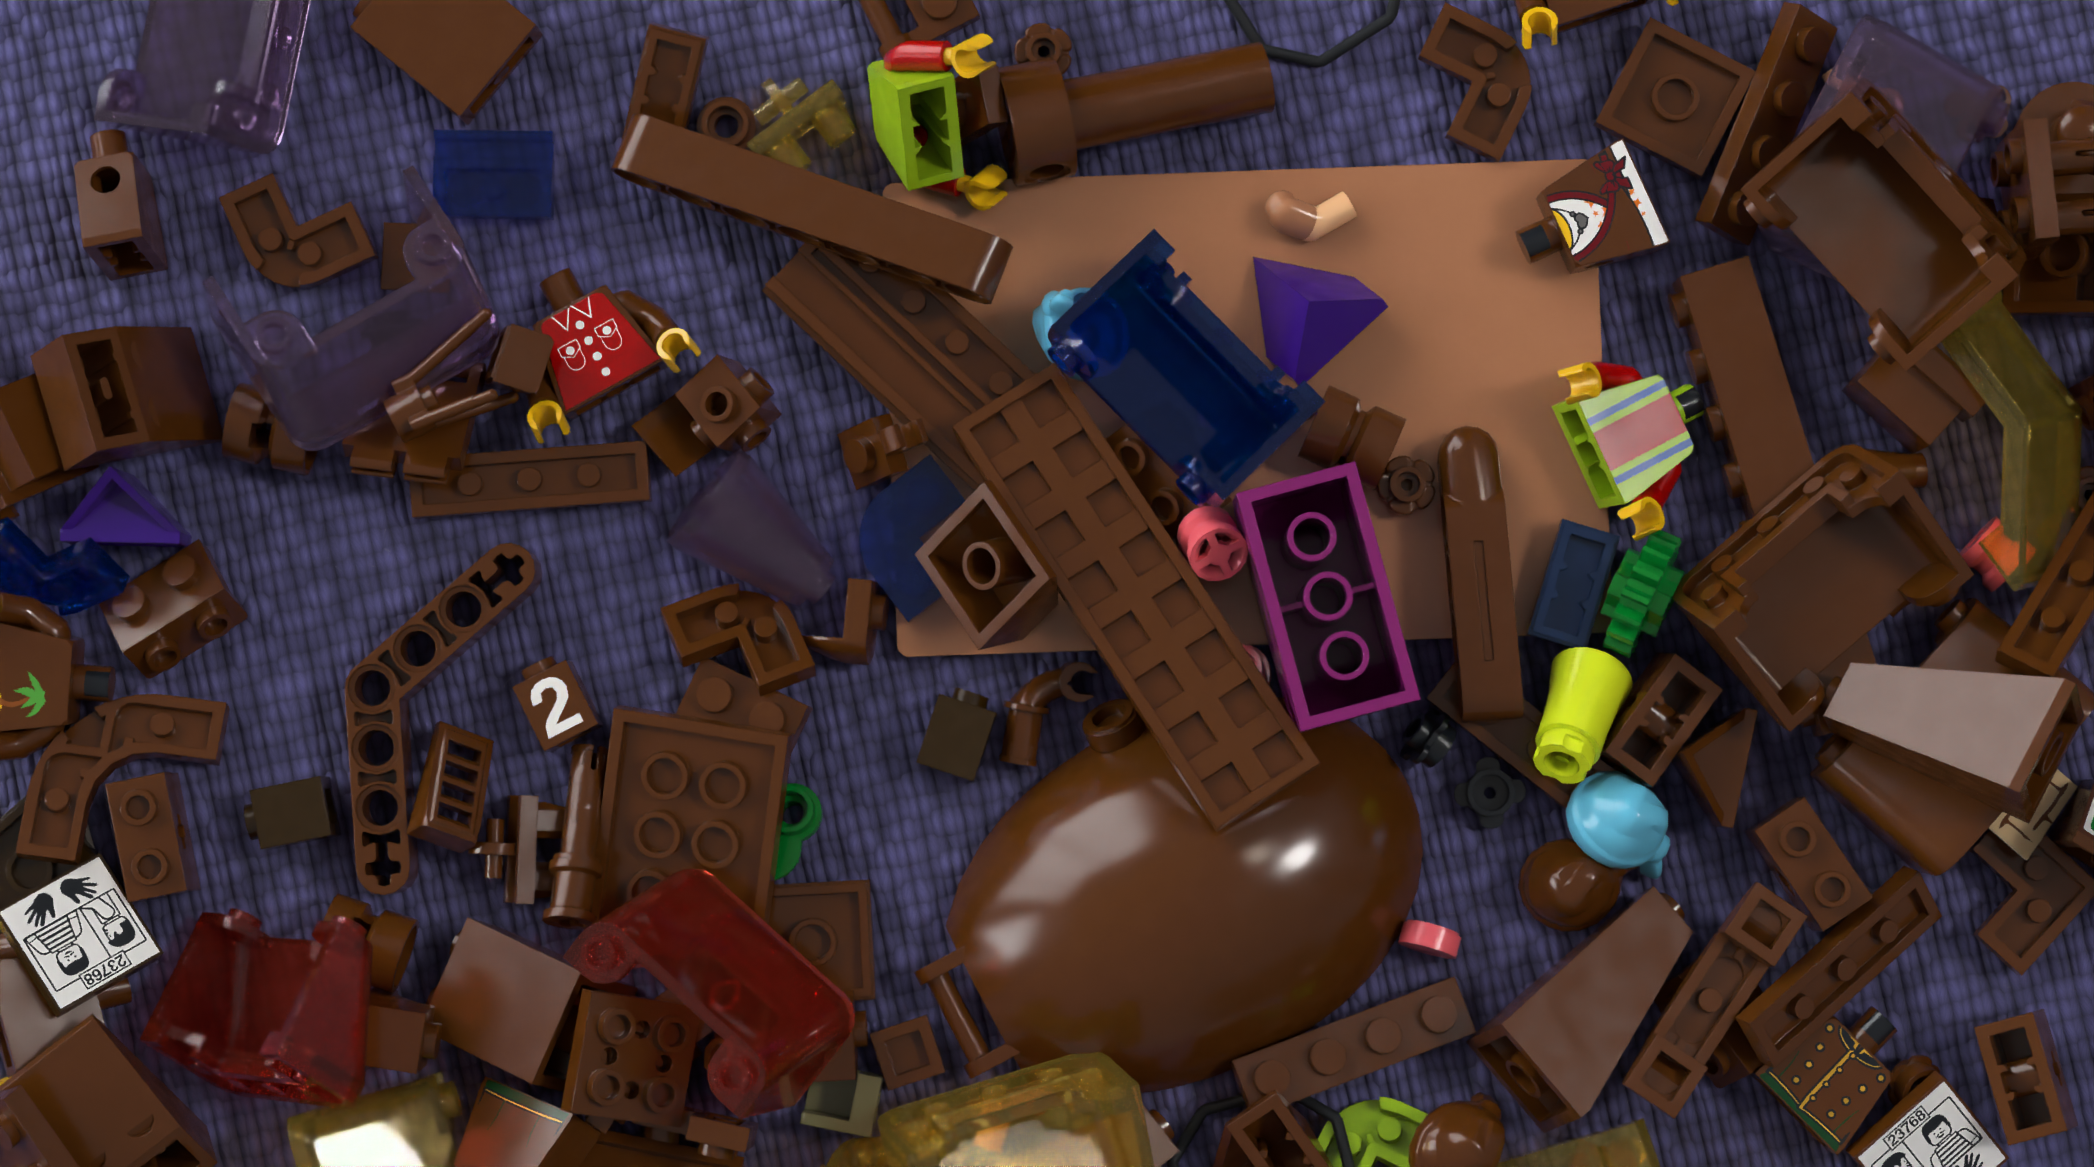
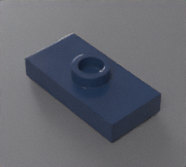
[1526,519,1620,648]

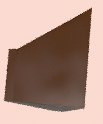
[1671,708,1758,829]
[1213,1089,1333,1167]

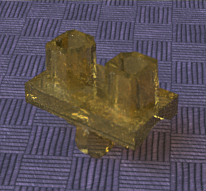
[746,77,856,170]

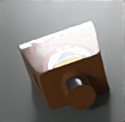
[1515,138,1670,274]

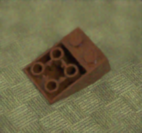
[30,326,223,471]
[0,1014,218,1167]

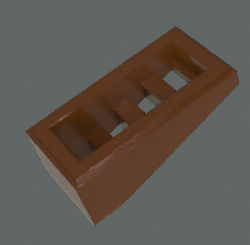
[484,323,554,394]
[406,721,494,853]

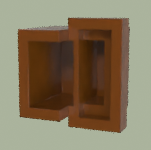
[1842,346,1989,453]
[0,373,99,510]

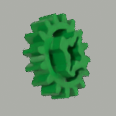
[1600,530,1685,658]

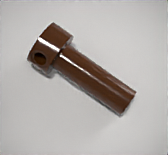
[998,42,1275,187]

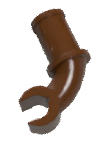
[999,660,1098,767]

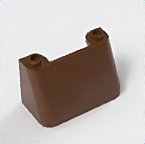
[1740,78,2027,371]
[1672,444,1974,732]
[1809,598,2094,876]

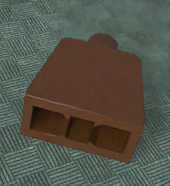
[74,129,168,281]

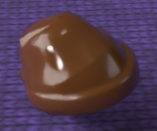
[1518,838,1640,932]
[1408,1092,1505,1167]

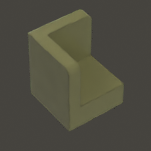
[800,1070,884,1138]

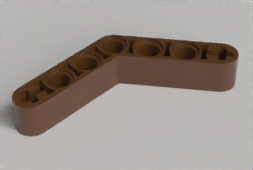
[345,543,542,895]

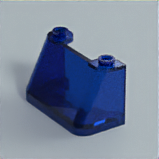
[1047,229,1326,507]

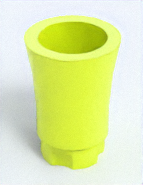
[1533,647,1633,784]

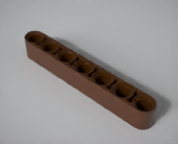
[611,113,1013,304]

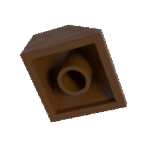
[915,480,1058,650]

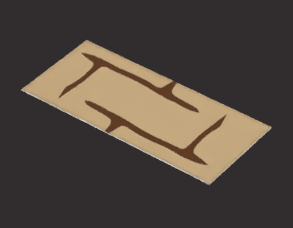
[1989,769,2078,861]

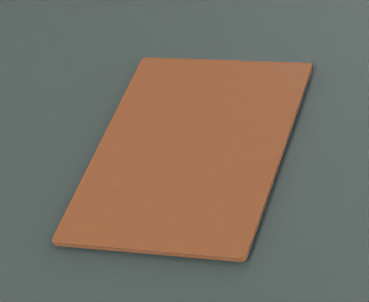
[883,159,1612,657]

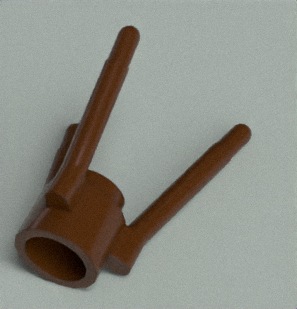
[383,308,519,443]

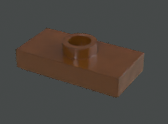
[622,22,709,139]
[955,65,1009,147]

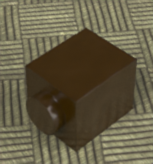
[916,687,997,782]
[244,776,341,850]

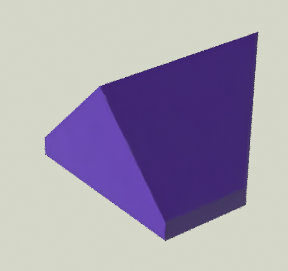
[1253,257,1388,388]
[60,466,192,548]

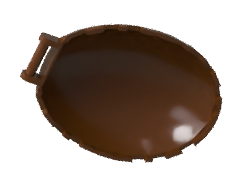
[914,697,1423,1095]

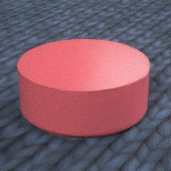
[1398,919,1461,959]

